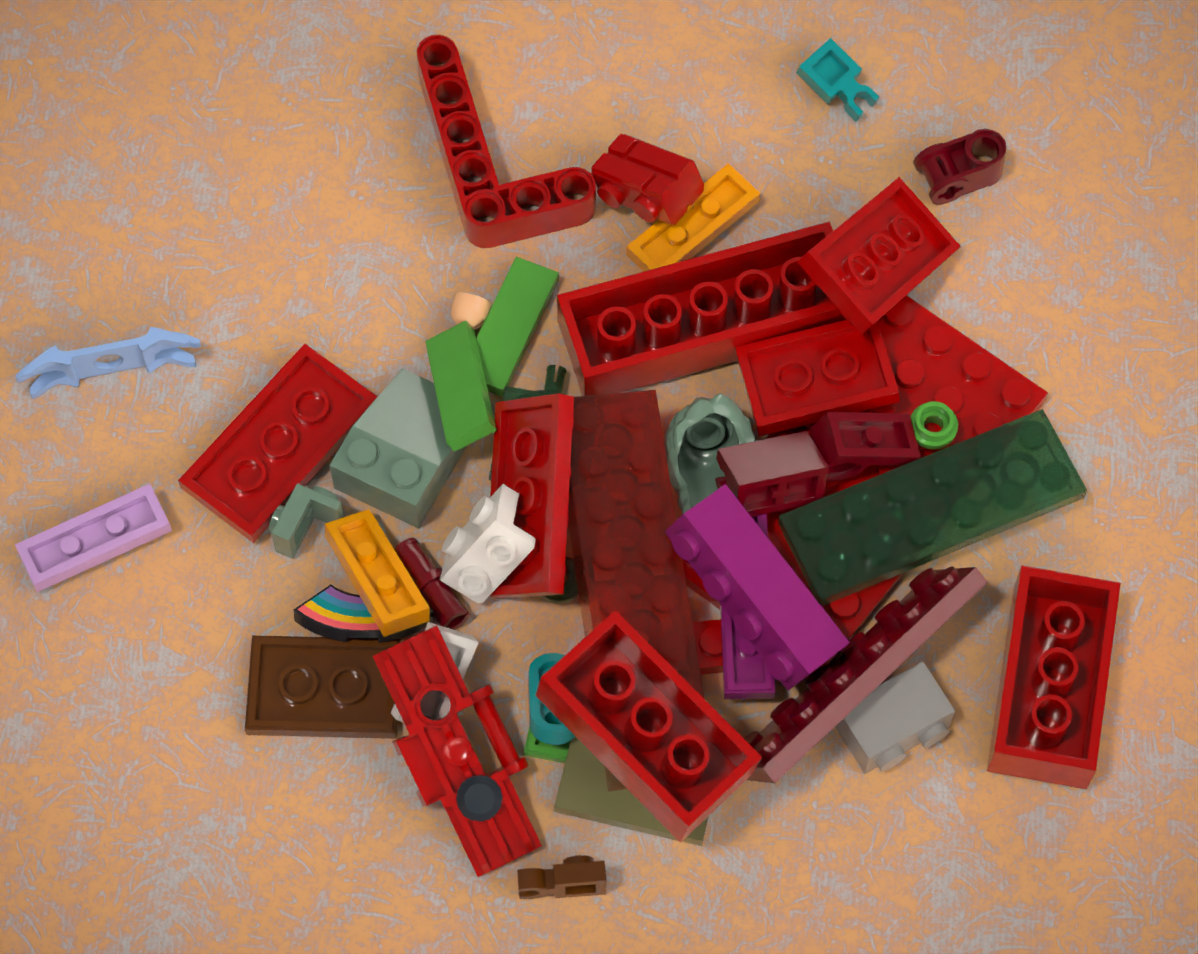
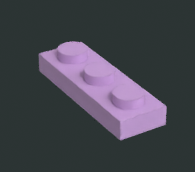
[15,484,172,592]

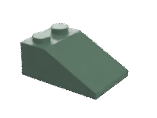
[329,368,466,529]

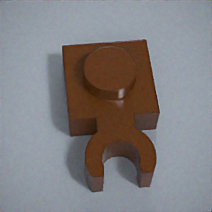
[517,855,606,899]

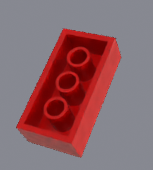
[987,565,1121,790]
[535,610,762,843]

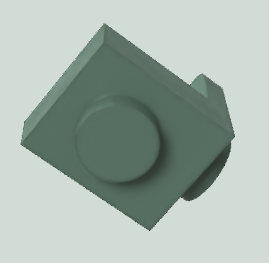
[269,484,344,559]

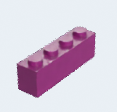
[665,484,850,691]

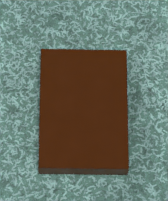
[245,635,401,739]

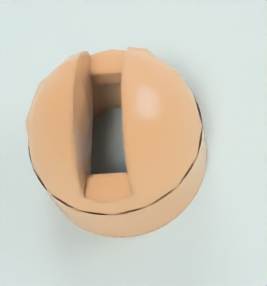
[451,292,491,330]

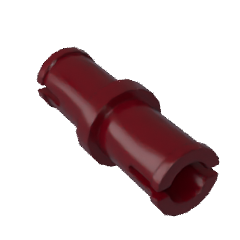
[394,538,470,630]

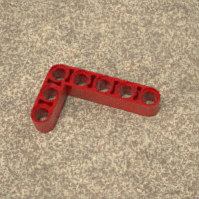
[417,35,596,248]

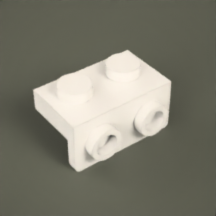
[440,484,536,603]

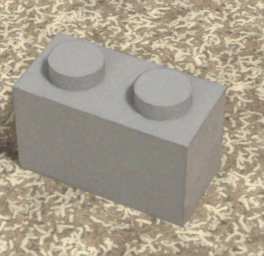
[835,661,955,774]

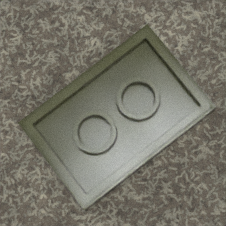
[554,736,709,846]

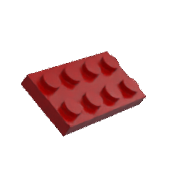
[797,177,961,335]
[178,344,377,544]
[488,393,574,598]

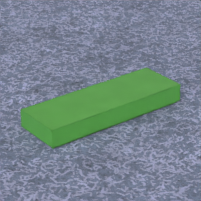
[476,257,559,397]
[425,320,497,452]

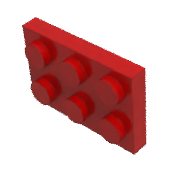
[735,320,900,436]

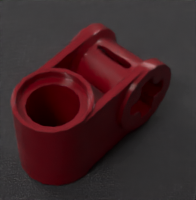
[913,129,1007,205]

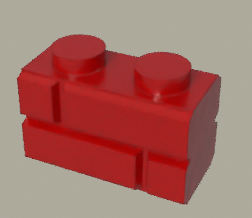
[591,133,705,225]

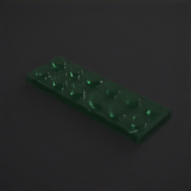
[778,409,1087,606]

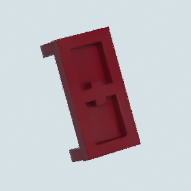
[715,431,829,517]

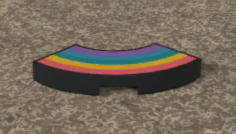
[293,584,434,643]

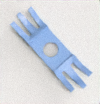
[15,327,201,399]

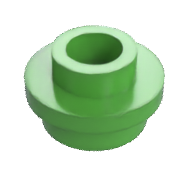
[910,401,958,449]

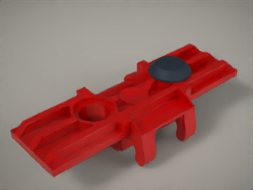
[372,625,542,877]

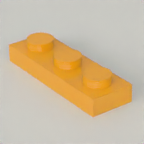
[626,163,760,272]
[324,509,430,637]

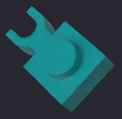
[796,38,880,122]

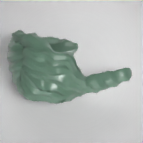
[661,393,756,514]

